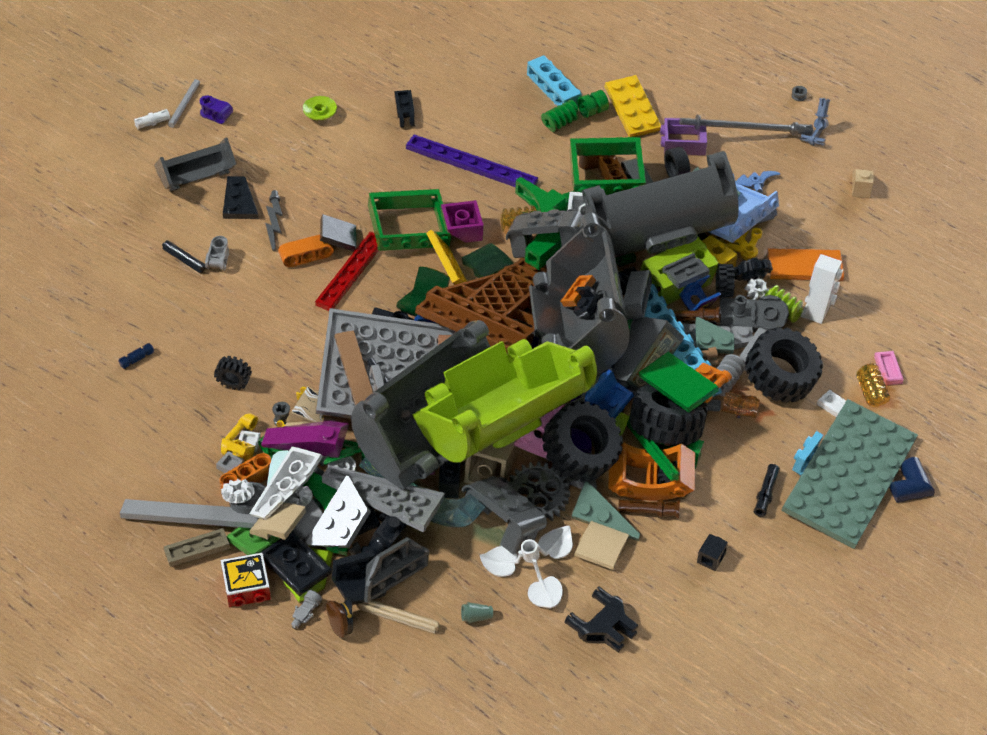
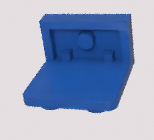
[585,370,634,419]

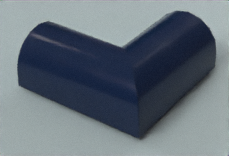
[889,457,935,503]

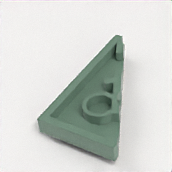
[571,481,640,541]

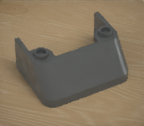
[154,138,236,191]

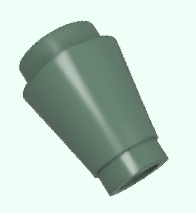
[461,602,493,623]

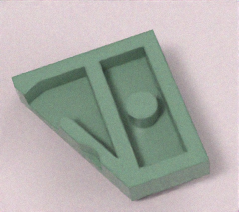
[695,317,734,354]

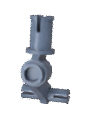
[800,98,830,146]

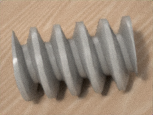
[716,354,746,396]

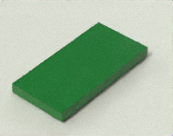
[638,352,719,412]

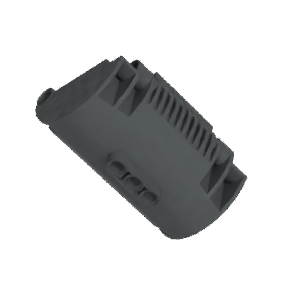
[582,151,739,258]
[529,213,630,373]
[351,320,491,489]

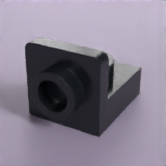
[573,286,601,317]

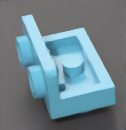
[792,431,823,475]

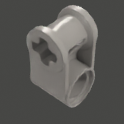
[205,236,229,271]

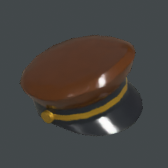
[326,596,354,638]

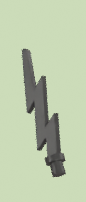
[265,190,283,252]

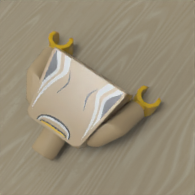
[276,386,336,427]

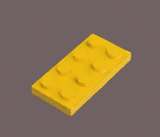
[604,75,661,137]

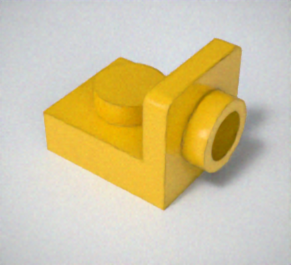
[226,439,256,461]

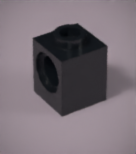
[697,534,728,571]

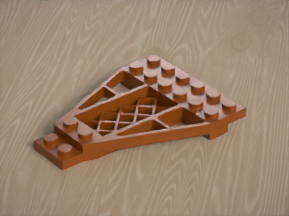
[415,258,547,353]

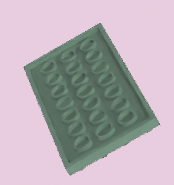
[781,399,918,549]

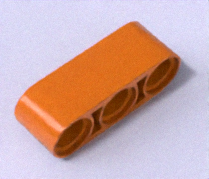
[278,234,334,267]
[220,453,271,489]

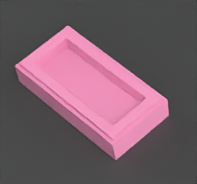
[874,351,904,386]

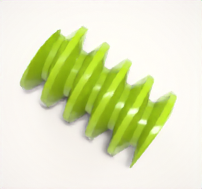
[764,285,803,323]

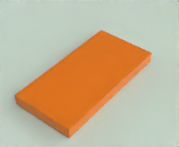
[767,248,844,281]

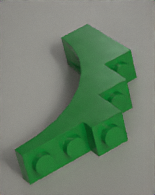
[515,177,566,270]

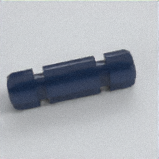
[118,343,154,369]

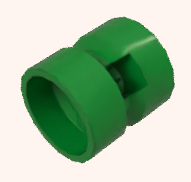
[577,90,609,118]

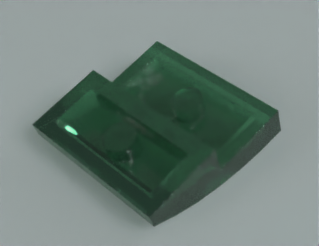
[461,243,513,278]

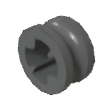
[792,86,807,101]

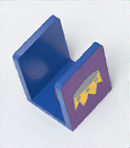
[679,275,721,311]

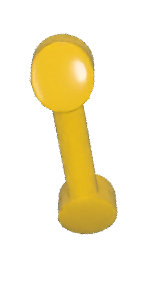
[221,413,258,455]

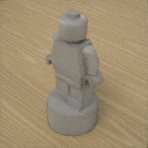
[291,590,322,629]

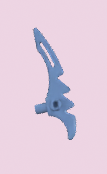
[735,171,780,193]

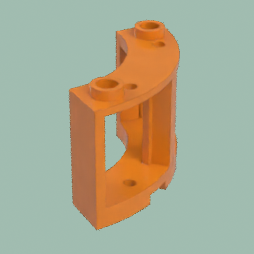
[608,443,695,501]

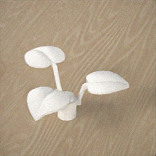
[480,526,573,608]

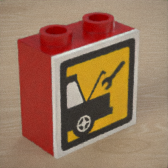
[221,553,271,607]

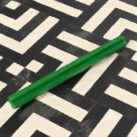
[627,419,680,481]

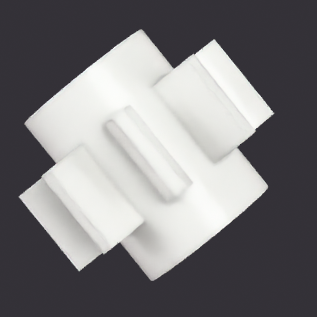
[744,278,769,300]

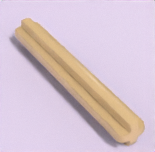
[358,600,439,633]

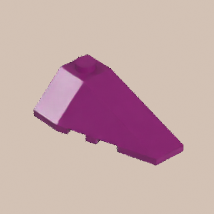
[261,421,349,458]

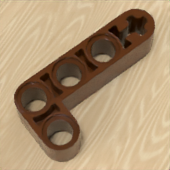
[579,155,627,180]

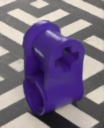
[199,95,233,124]

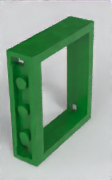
[569,137,646,195]
[368,189,452,251]

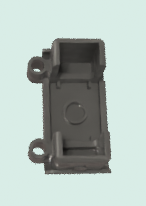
[506,209,583,258]
[460,476,547,554]

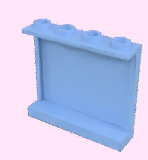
[708,174,779,243]

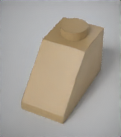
[852,169,873,198]

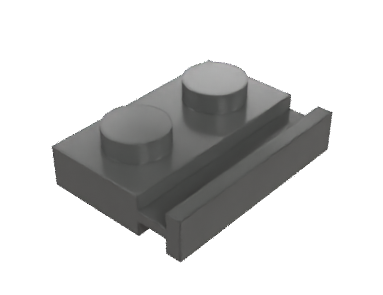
[663,253,709,289]

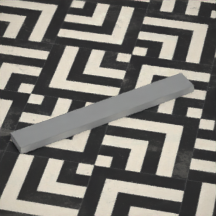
[120,499,259,528]

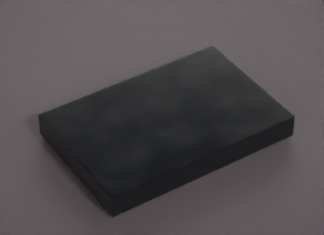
[261,531,332,596]

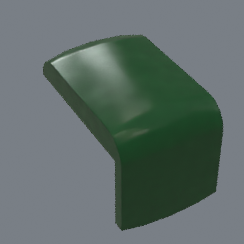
[396,266,450,317]

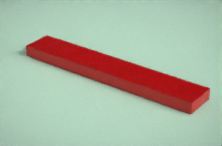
[315,231,379,311]

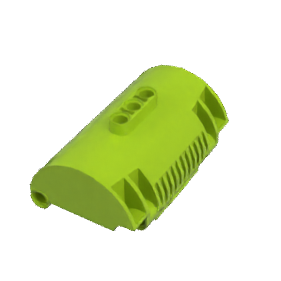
[413,339,597,463]

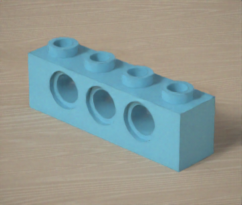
[527,55,582,106]

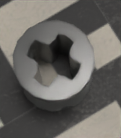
[272,402,290,426]

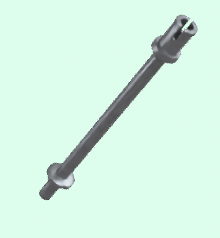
[679,115,813,136]

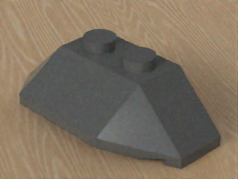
[364,537,429,603]

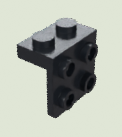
[332,550,386,605]

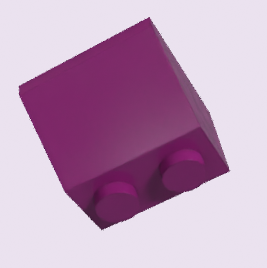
[441,200,484,243]

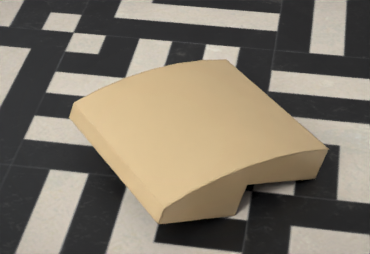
[250,503,306,539]
[574,521,629,570]

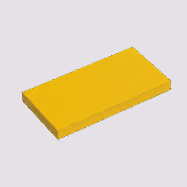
[426,229,467,297]

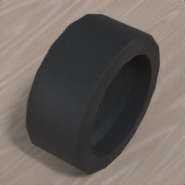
[664,147,691,178]

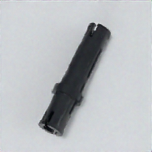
[753,464,780,517]

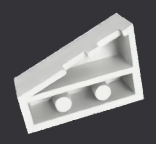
[801,254,843,324]

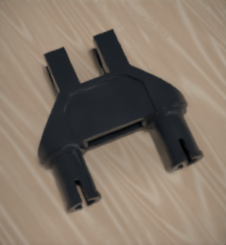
[564,586,638,652]

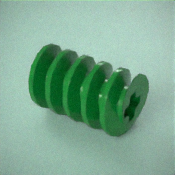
[541,100,579,132]

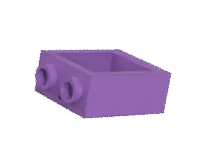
[660,118,707,155]

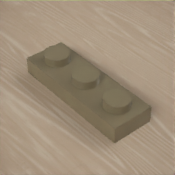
[163,528,230,567]

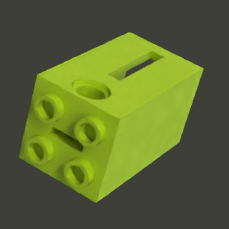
[640,237,718,305]

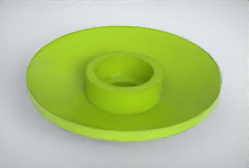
[303,96,337,120]

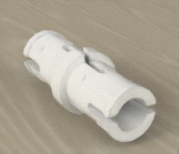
[134,109,170,130]

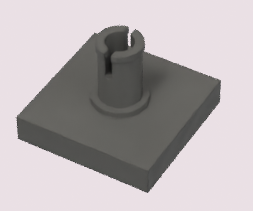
[719,295,758,332]

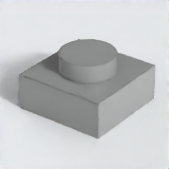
[216,451,245,473]

